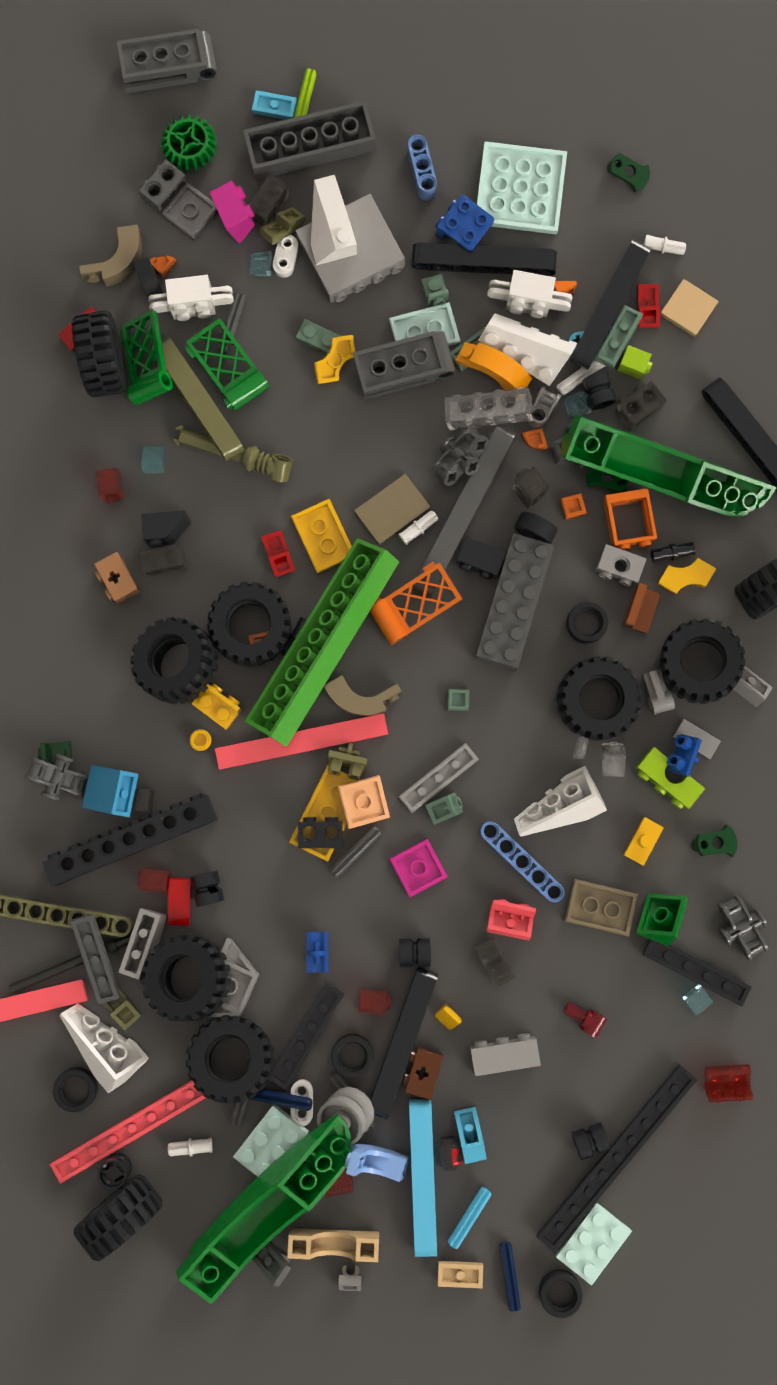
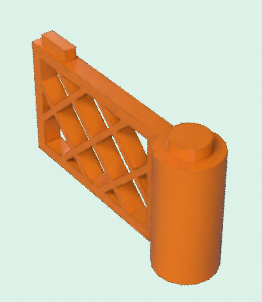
[369,561,463,645]

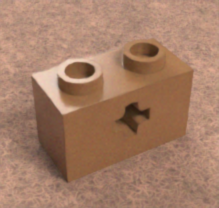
[94,552,141,604]

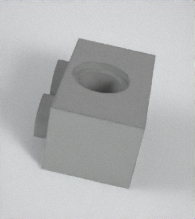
[595,544,647,587]

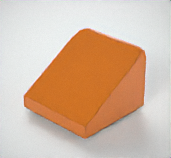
[553,281,577,294]

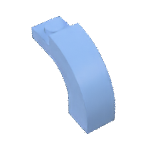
[345,1144,411,1182]

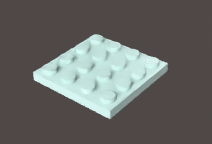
[477,142,567,235]

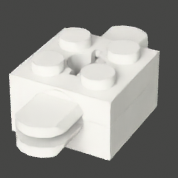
[487,270,573,318]
[148,275,234,321]

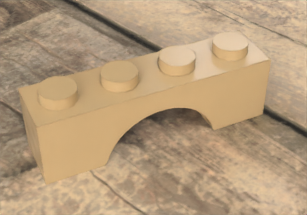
[287,1228,379,1262]

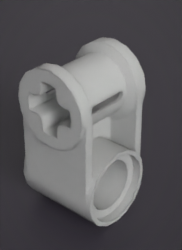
[528,386,561,429]

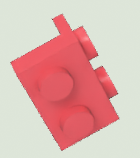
[486,899,536,941]

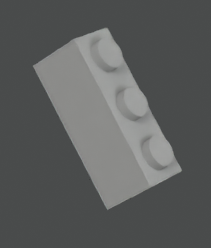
[118,908,168,980]
[469,1033,541,1076]

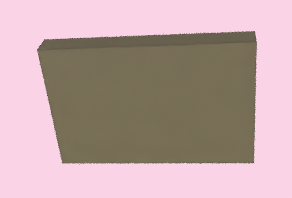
[354,473,431,546]
[564,878,638,937]

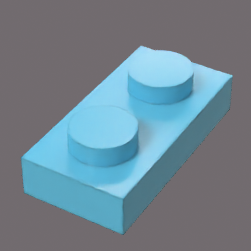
[252,90,297,120]

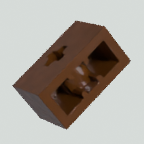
[402,1045,443,1100]

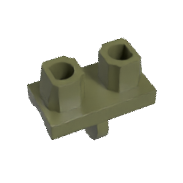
[327,742,368,780]

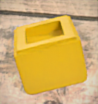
[435,1004,462,1030]

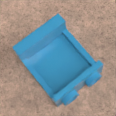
[82,765,138,817]

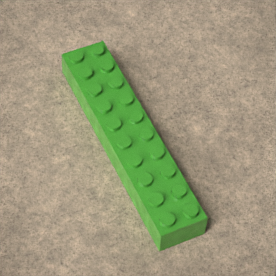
[245,538,399,747]

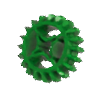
[160,114,217,173]

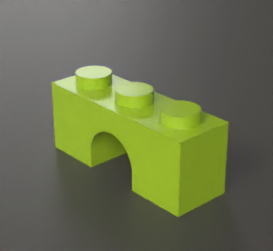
[635,747,705,810]

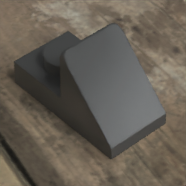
[252,1242,292,1287]

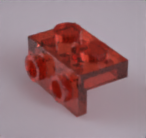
[704,1064,753,1103]

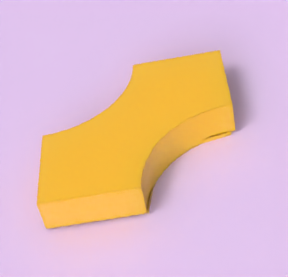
[314,335,355,384]
[657,558,716,595]

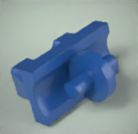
[667,734,702,777]
[306,932,329,973]

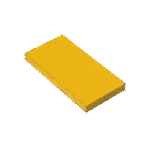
[289,765,359,862]

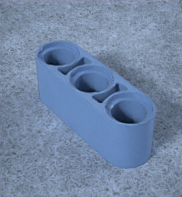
[408,135,437,201]

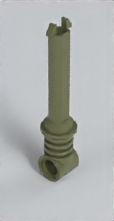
[173,424,293,482]

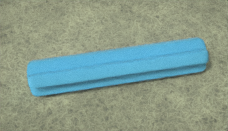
[448,1187,491,1249]

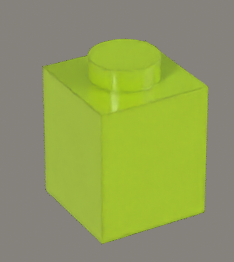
[617,345,653,380]

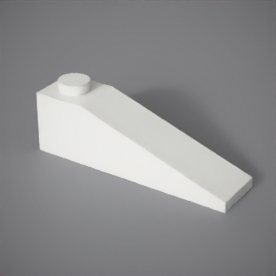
[311,175,357,265]
[514,766,607,837]
[60,1003,149,1093]

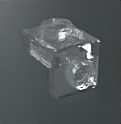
[601,742,626,777]

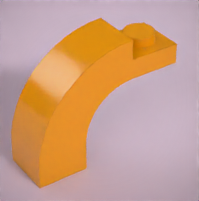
[456,342,532,396]

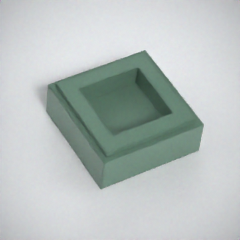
[447,689,470,711]

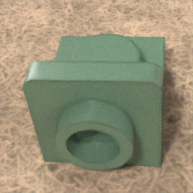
[421,274,449,306]
[425,792,463,825]

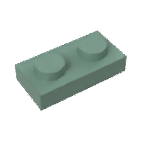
[296,319,341,354]

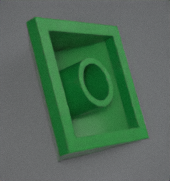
[636,893,688,946]

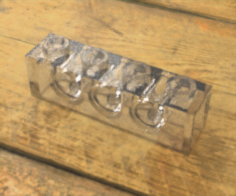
[445,387,534,430]

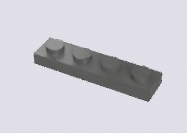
[71,913,121,1004]

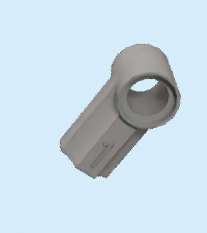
[642,669,675,715]

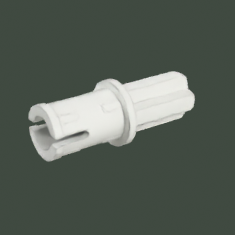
[644,235,686,255]
[398,511,439,545]
[168,1138,213,1157]

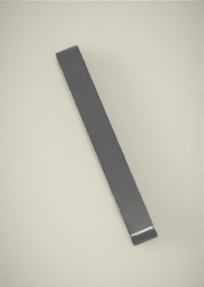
[412,425,517,599]

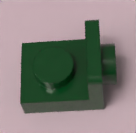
[38,741,72,764]

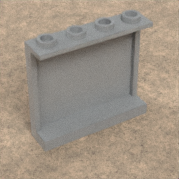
[295,194,405,303]

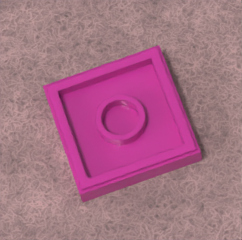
[389,839,448,898]

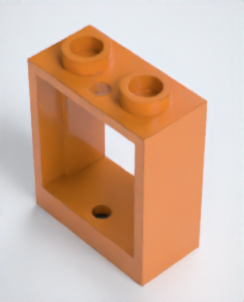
[603,488,657,551]

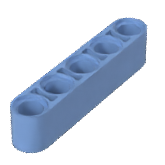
[479,821,564,902]

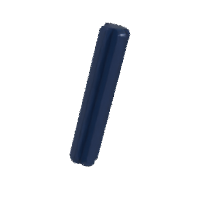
[250,1089,313,1111]
[499,1242,521,1312]

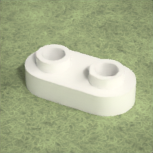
[273,235,299,278]
[291,1079,313,1126]

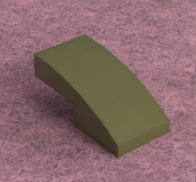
[260,207,306,245]
[102,986,141,1031]

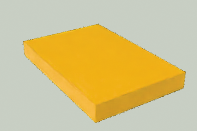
[291,499,352,574]

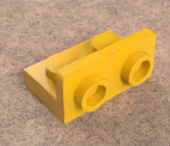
[192,683,242,730]

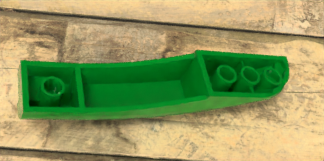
[561,414,776,517]
[176,1114,351,1305]

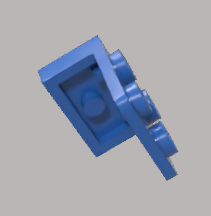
[435,194,494,251]

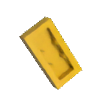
[623,817,664,866]

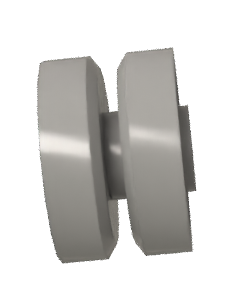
[317,1087,374,1146]

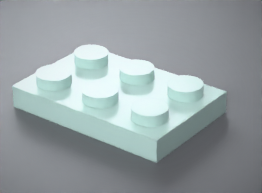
[233,1104,309,1177]
[555,1202,632,1286]

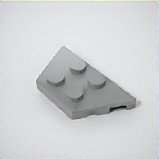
[206,938,260,1017]

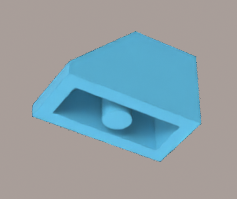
[454,1107,487,1164]

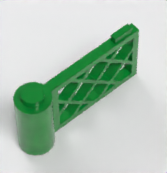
[120,310,173,405]
[185,318,270,411]

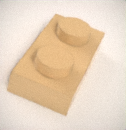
[437,1261,483,1288]

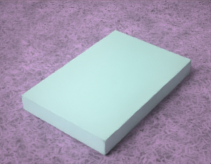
[389,302,461,346]

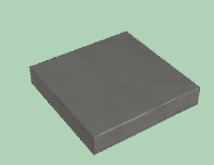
[161,182,218,241]

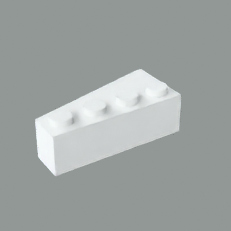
[478,313,577,386]

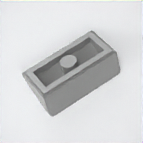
[733,666,773,708]

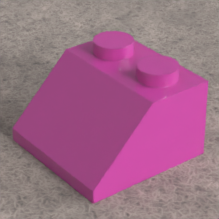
[210,181,255,243]

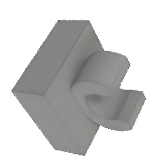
[339,1265,362,1291]

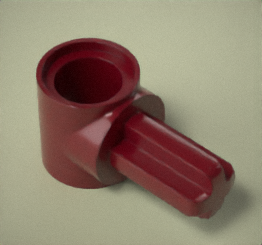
[563,1002,608,1039]

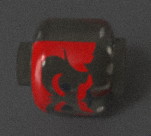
[434,1136,464,1171]

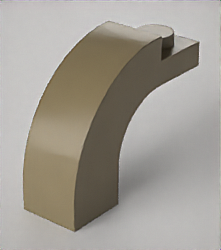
[79,224,143,287]
[324,675,402,717]

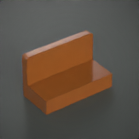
[623,583,660,634]

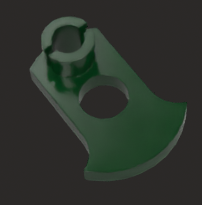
[607,153,650,193]
[586,467,628,493]
[691,824,737,857]

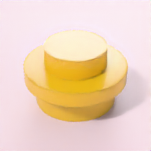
[190,729,212,751]

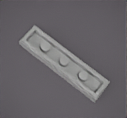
[398,743,479,814]

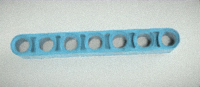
[409,1099,437,1257]

